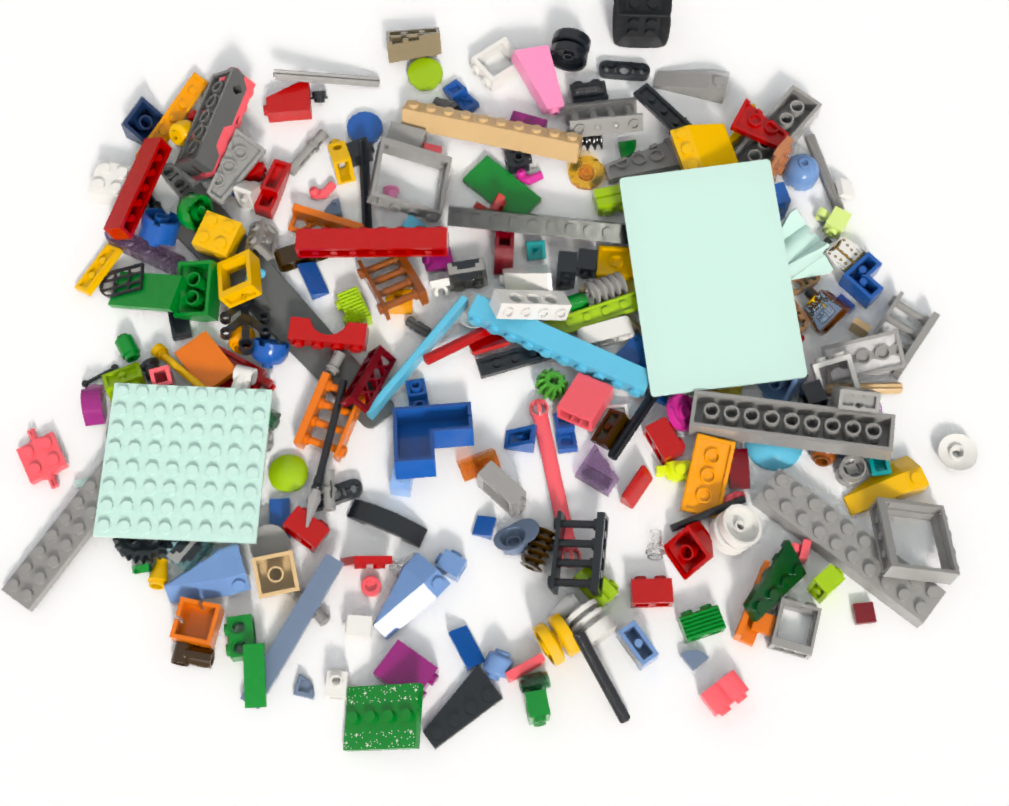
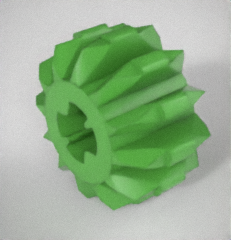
[535,368,568,402]

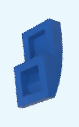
[442,79,480,113]
[553,413,578,454]

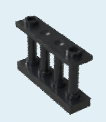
[547,511,609,597]

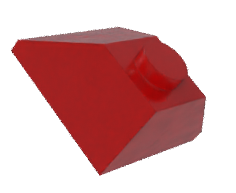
[661,521,714,580]

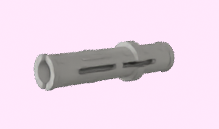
[290,129,329,176]

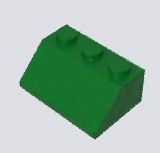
[173,260,220,322]

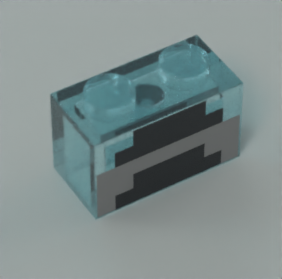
[166,541,215,572]

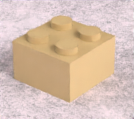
[251,550,300,599]

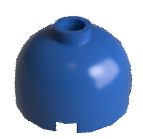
[251,337,290,369]

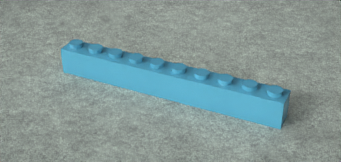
[467,294,649,398]

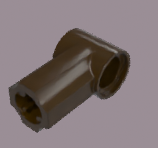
[171,641,215,669]

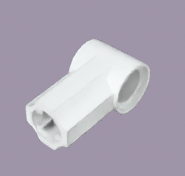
[231,364,258,389]

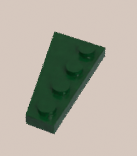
[743,540,807,622]

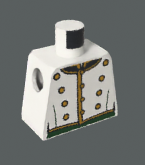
[823,237,867,281]

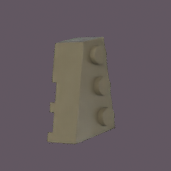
[386,27,442,63]

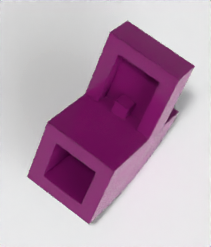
[80,384,108,426]

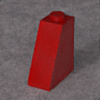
[263,82,312,123]

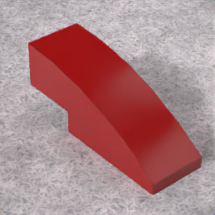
[254,159,292,220]

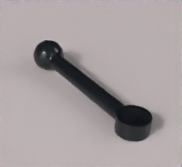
[81,364,119,387]

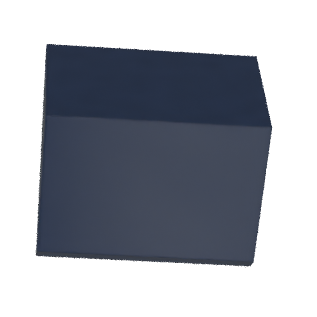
[121,96,163,145]

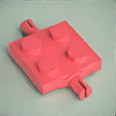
[16,428,69,489]

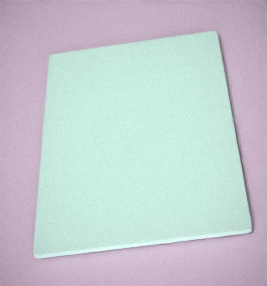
[619,159,807,397]

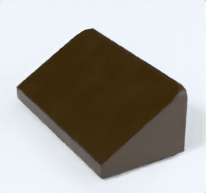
[590,409,630,451]

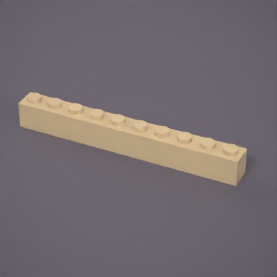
[402,100,583,163]

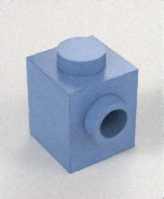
[435,549,467,582]

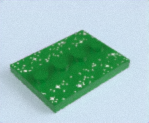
[343,683,424,752]

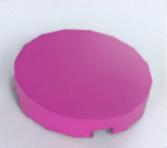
[666,394,693,432]

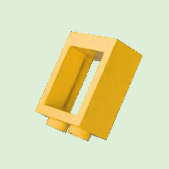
[217,249,262,308]

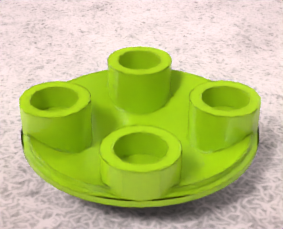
[268,454,308,492]

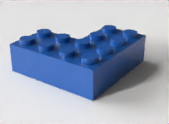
[392,402,474,480]

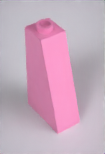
[510,45,565,116]

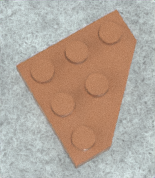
[770,135,794,183]

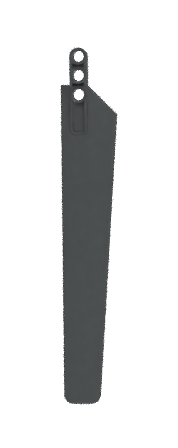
[161,163,394,429]

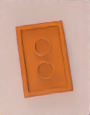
[174,330,235,387]

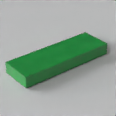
[243,643,267,708]

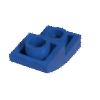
[405,378,429,406]

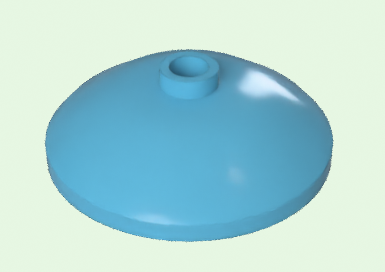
[744,442,802,471]

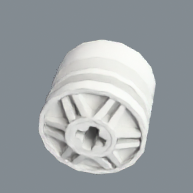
[565,599,617,648]

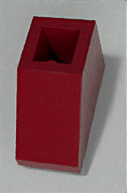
[494,231,514,275]

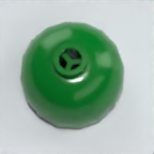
[176,194,213,231]

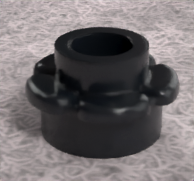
[310,91,328,103]

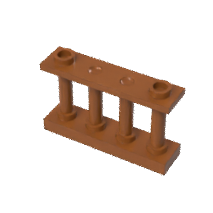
[357,257,429,321]

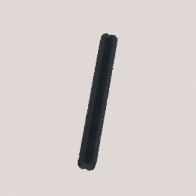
[359,140,372,228]
[608,391,658,461]
[573,630,630,723]

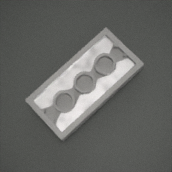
[820,329,907,383]

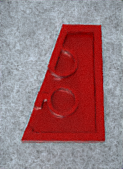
[730,98,789,150]

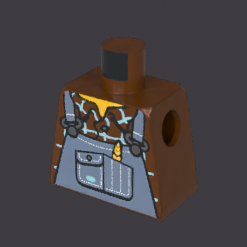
[803,287,851,334]

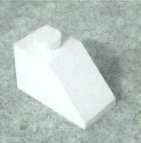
[233,180,261,212]

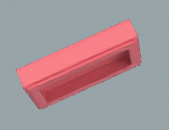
[505,653,545,683]

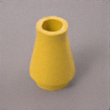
[148,558,168,590]

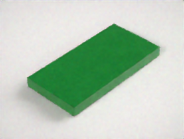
[463,155,542,213]
[108,272,185,312]

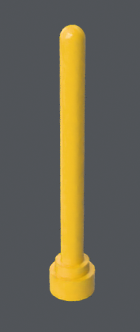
[151,343,206,387]

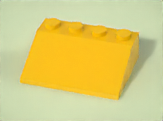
[670,124,739,170]

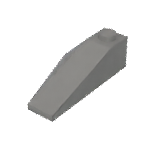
[653,69,730,104]

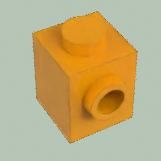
[385,289,413,314]

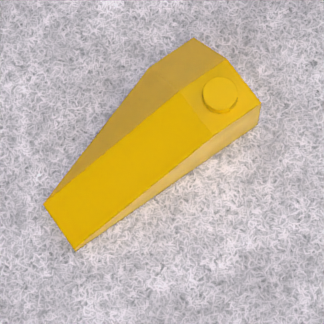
[843,455,929,516]

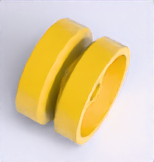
[532,613,580,667]

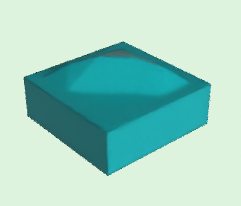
[526,240,546,261]

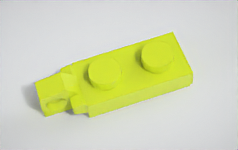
[655,460,690,482]

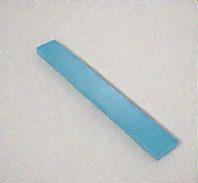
[366,295,468,421]

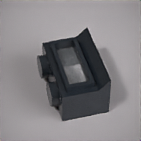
[569,79,609,103]

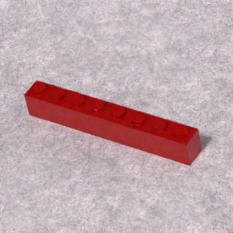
[295,226,449,258]

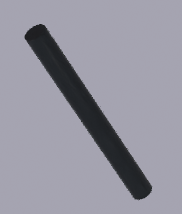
[669,495,746,532]

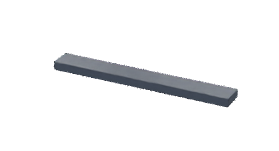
[240,553,345,709]

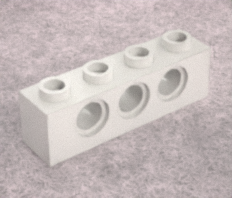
[489,289,572,320]

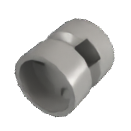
[835,456,867,487]

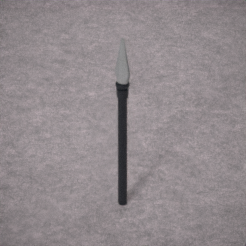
[306,379,348,528]

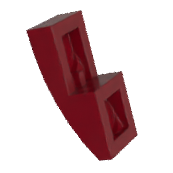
[729,449,750,489]

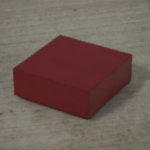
[851,602,877,625]

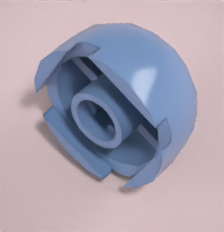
[782,154,820,191]

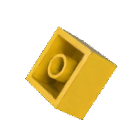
[191,210,246,261]

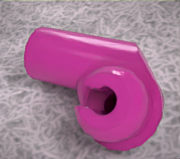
[516,169,544,185]

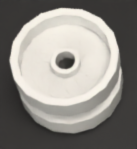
[709,504,762,556]

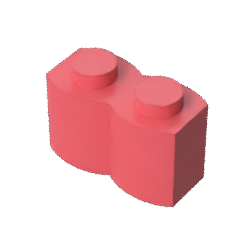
[700,670,749,717]

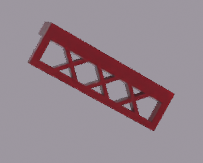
[340,345,397,413]

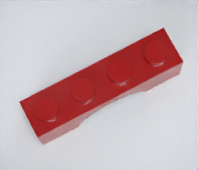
[287,317,369,353]

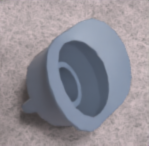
[493,518,540,556]

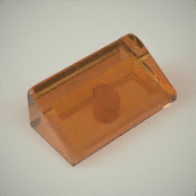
[456,448,501,482]

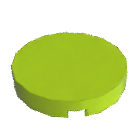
[407,57,443,91]

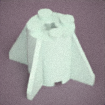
[782,208,834,280]

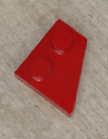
[340,556,393,569]

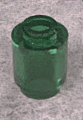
[518,671,551,693]

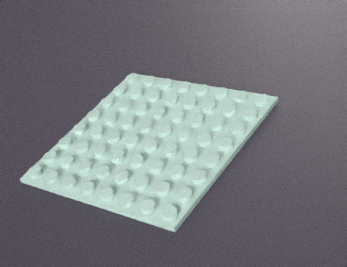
[93,383,273,544]

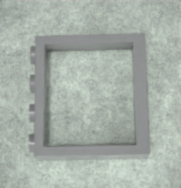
[366,136,452,222]
[869,497,960,585]

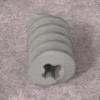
[585,272,628,305]

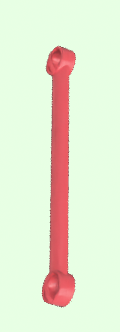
[529,399,581,568]

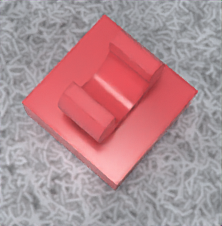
[791,539,812,565]

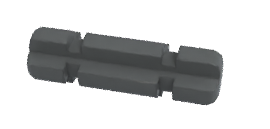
[405,316,432,338]

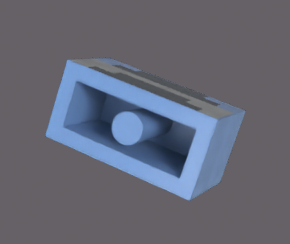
[616,620,659,671]

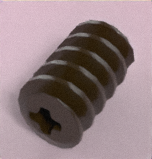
[520,527,555,573]

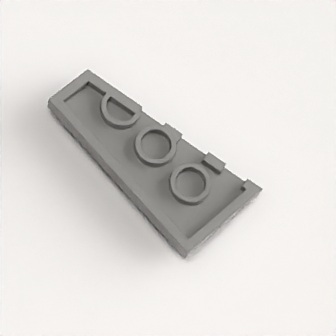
[206,128,266,207]
[604,137,679,184]

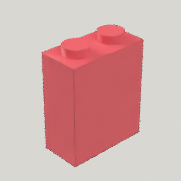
[557,372,613,432]

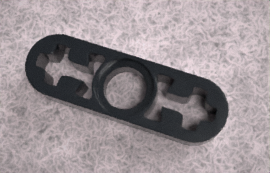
[598,60,650,81]
[306,479,363,512]

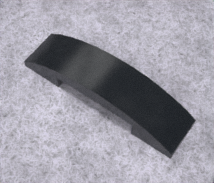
[347,499,428,548]

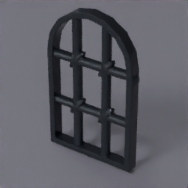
[99,262,145,298]

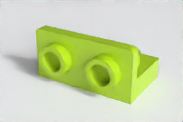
[101,362,147,402]

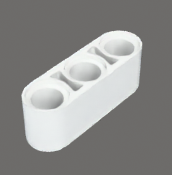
[576,316,635,348]

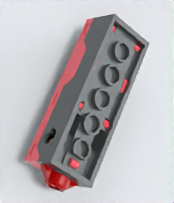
[174,67,256,181]

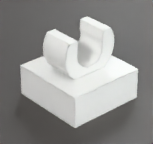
[429,277,450,297]

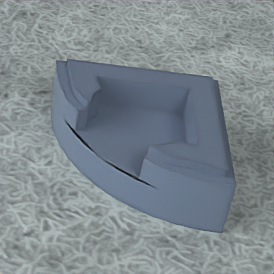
[324,198,343,217]
[679,650,709,671]
[293,674,315,700]

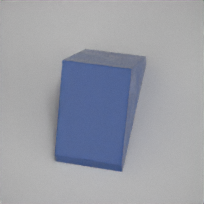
[504,424,537,453]

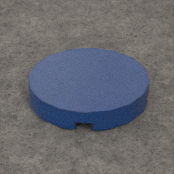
[347,111,383,144]

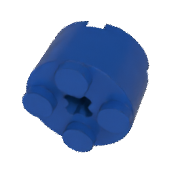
[139,208,180,247]

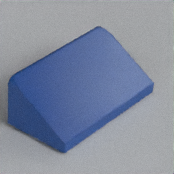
[297,262,330,301]
[448,625,485,671]

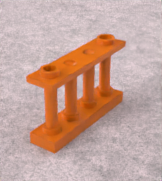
[293,371,366,463]

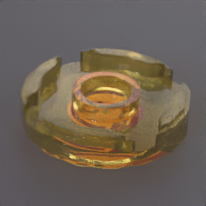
[568,155,605,190]

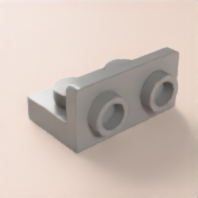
[244,218,279,261]

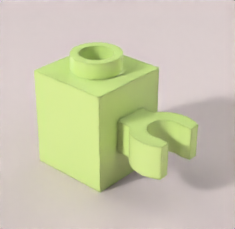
[815,206,852,240]

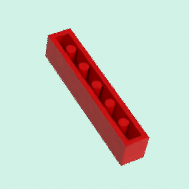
[103,137,172,240]

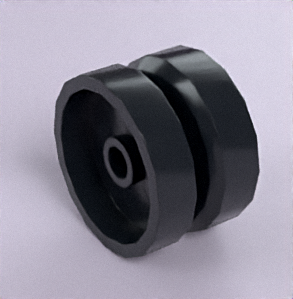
[550,28,591,72]

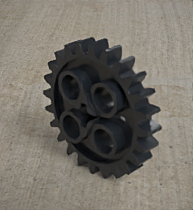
[112,538,178,564]

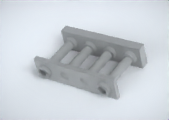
[564,97,643,137]
[871,291,940,380]

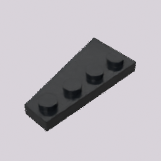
[423,665,503,750]

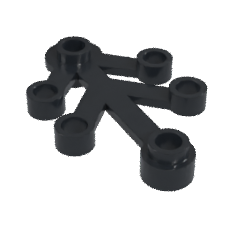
[220,294,271,355]

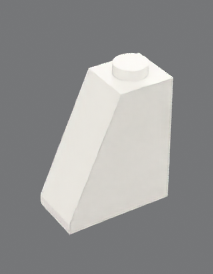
[499,264,552,291]

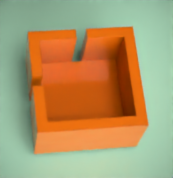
[169,597,225,650]

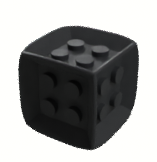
[612,0,672,48]

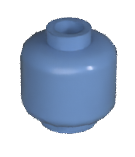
[483,648,513,681]

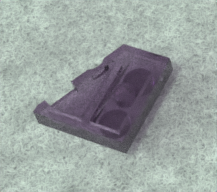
[574,444,619,497]

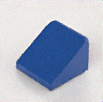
[472,515,497,540]

